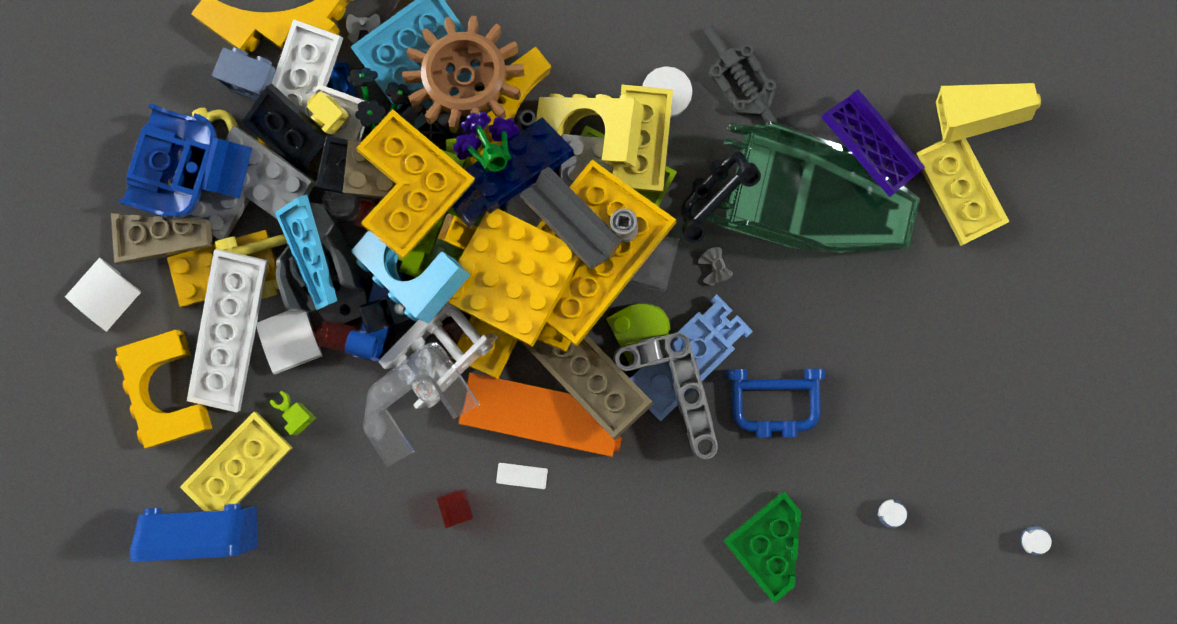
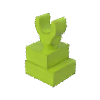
[270,391,316,436]

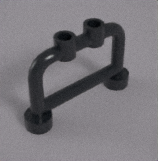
[681,152,761,243]

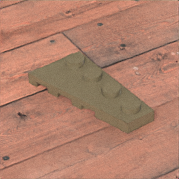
[111,213,213,265]

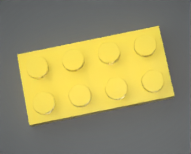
[612,84,673,193]
[915,138,1009,246]
[180,412,293,511]

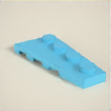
[275,194,337,310]

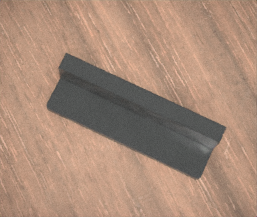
[520,167,622,269]

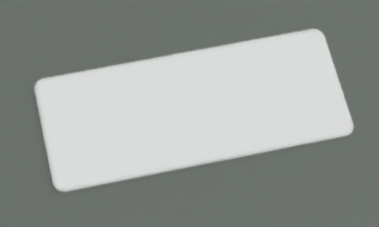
[496,463,548,489]

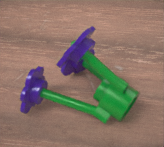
[453,112,519,172]

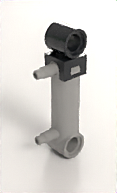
[358,295,411,333]

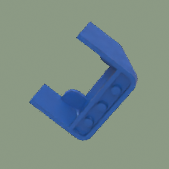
[130,503,258,562]

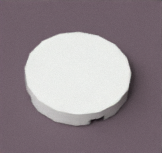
[643,66,692,118]

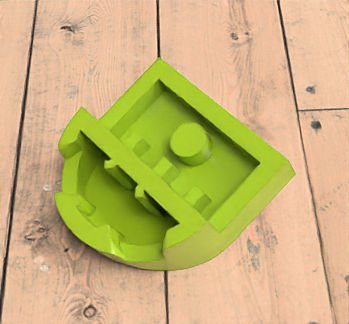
[606,302,670,364]

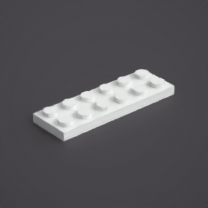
[187,249,269,412]

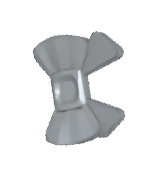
[346,14,382,44]
[698,247,733,286]

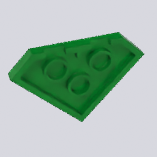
[723,491,801,604]

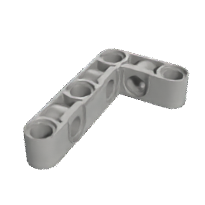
[613,333,718,459]

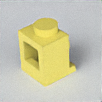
[307,91,351,135]

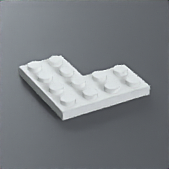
[272,19,369,141]

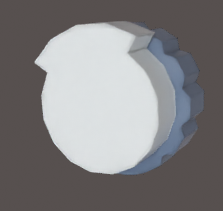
[877,499,908,528]
[1020,526,1052,556]

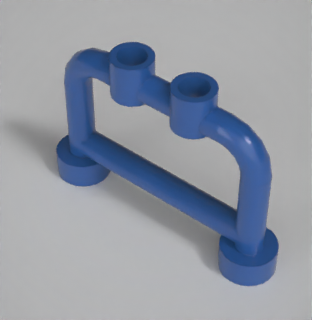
[726,369,826,437]

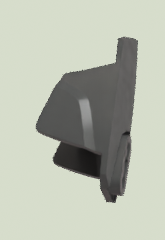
[276,202,368,326]

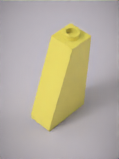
[936,83,1041,143]

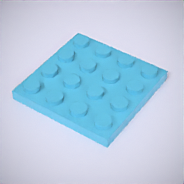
[351,0,480,129]

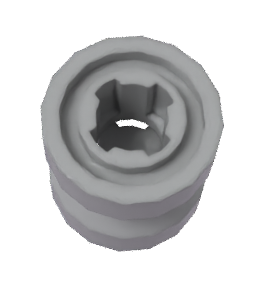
[610,209,638,243]

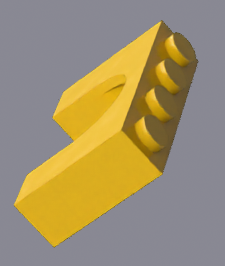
[116,330,213,448]

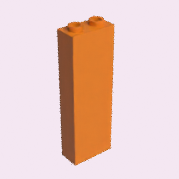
[458,372,622,457]

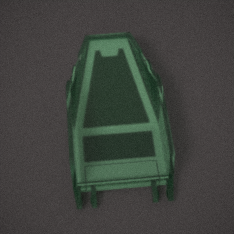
[706,121,920,253]

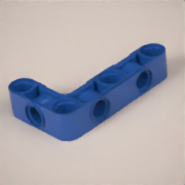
[345,261,407,362]

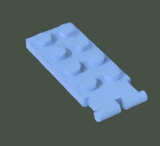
[630,294,753,421]

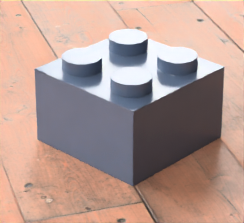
[212,47,277,100]

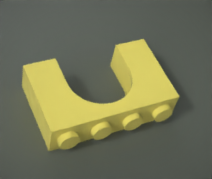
[531,94,644,167]

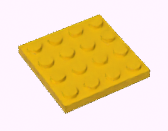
[447,205,581,347]

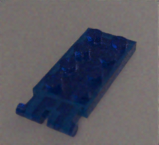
[451,117,575,227]

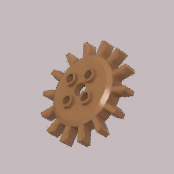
[402,15,525,133]

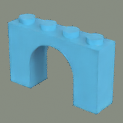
[351,231,471,324]

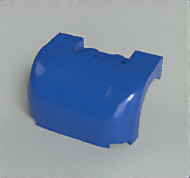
[118,103,217,219]

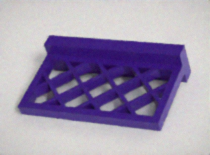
[821,89,925,197]

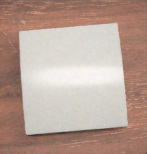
[65,258,141,332]
[256,310,323,375]

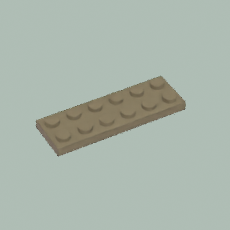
[519,335,654,440]

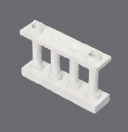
[378,303,498,409]

